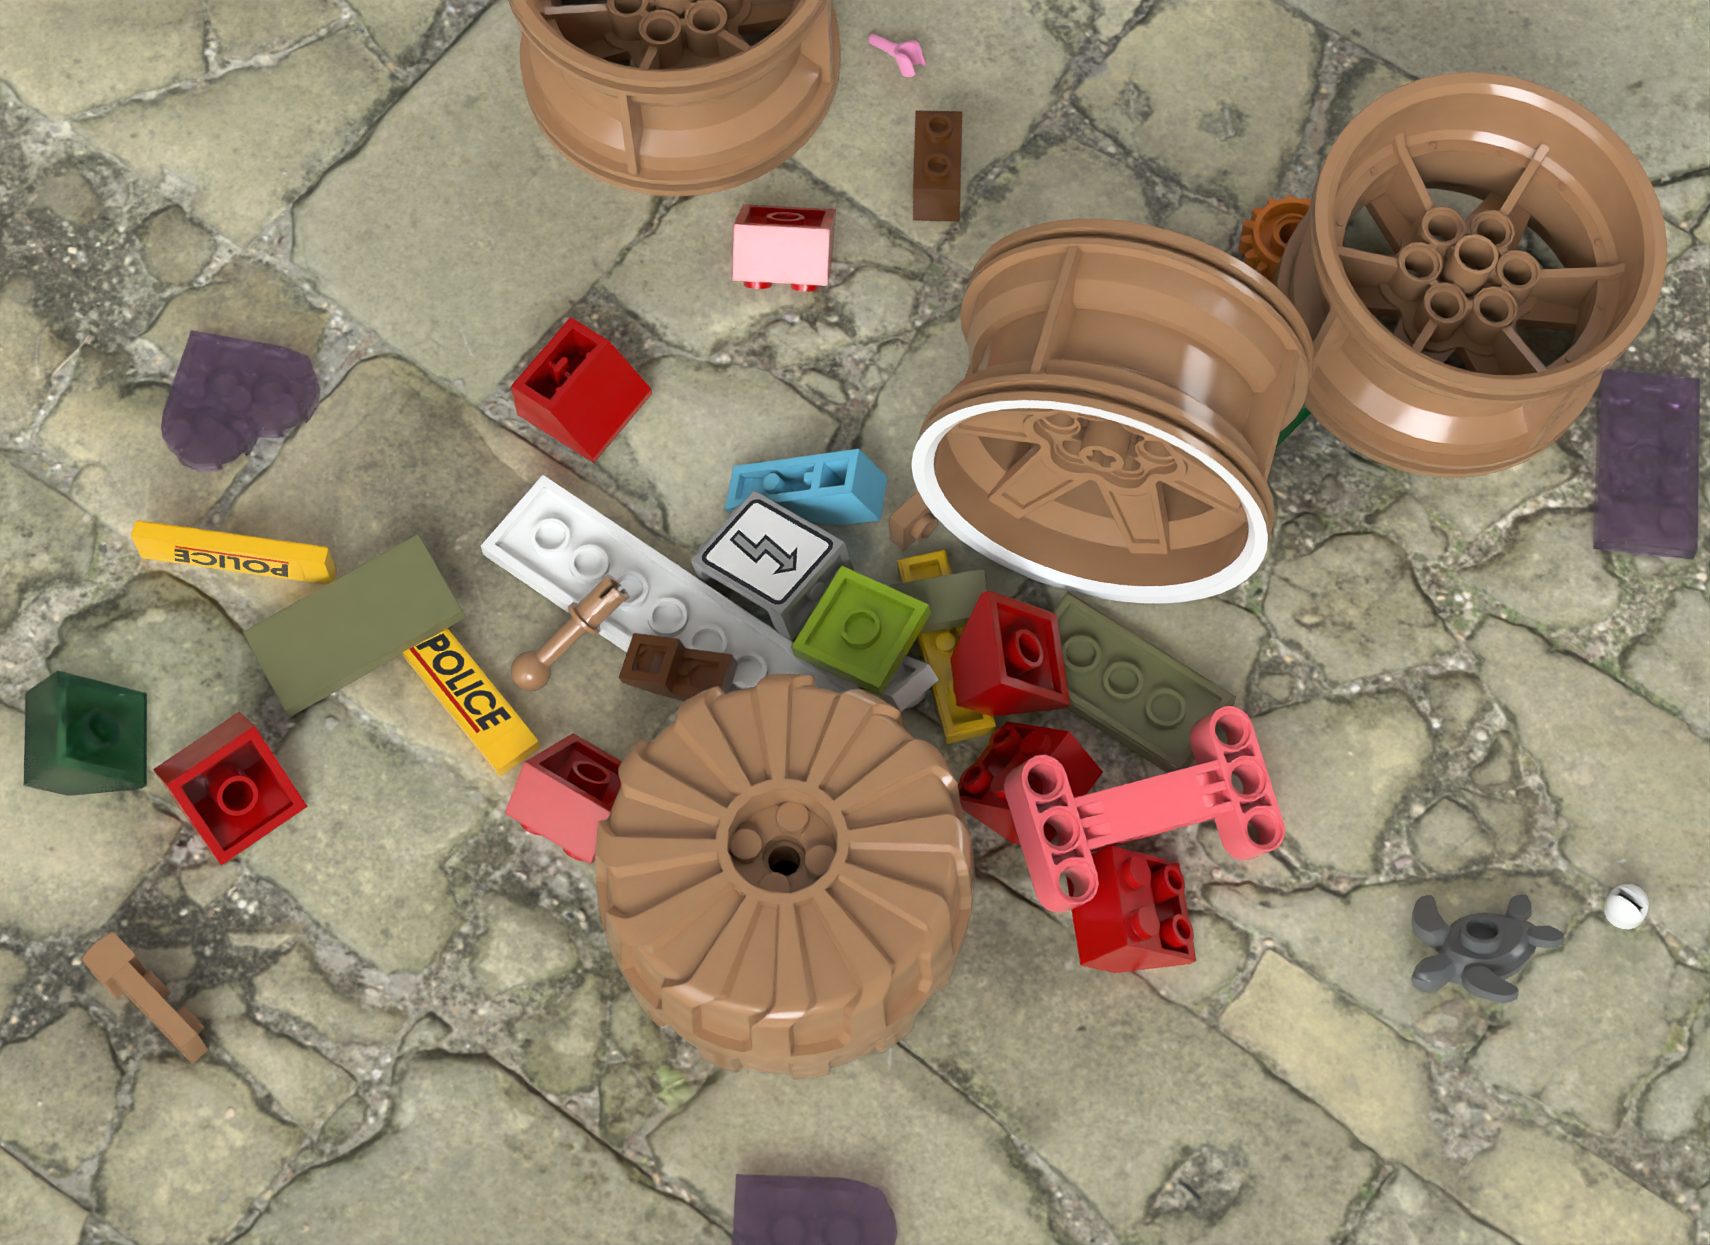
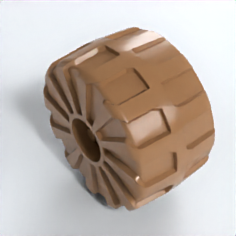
[595,673,975,1080]

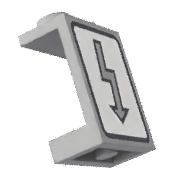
[691,491,854,641]

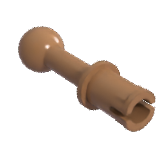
[511,574,630,691]

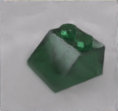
[23,670,147,796]

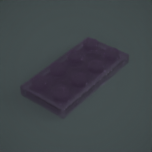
[1593,369,1700,560]

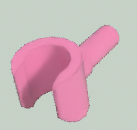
[868,33,927,77]

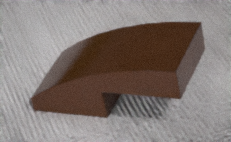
[619,633,738,701]

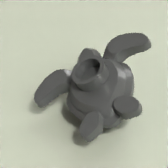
[1411,894,1564,1003]

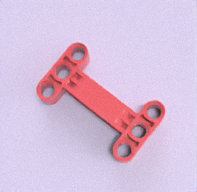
[1004,706,1285,913]

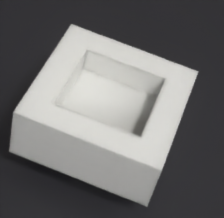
[871,656,938,712]

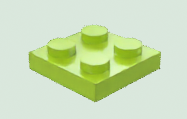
[791,565,931,696]

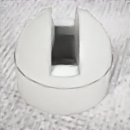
[1604,884,1649,929]

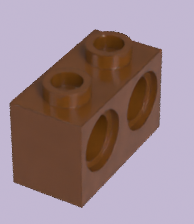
[913,110,962,222]

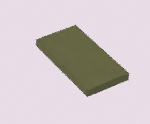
[243,534,466,717]
[1052,591,1236,773]

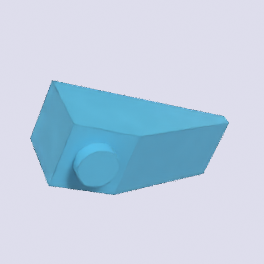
[725,449,888,526]

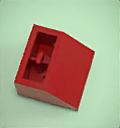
[511,317,652,463]
[958,721,1103,845]
[1066,845,1197,973]

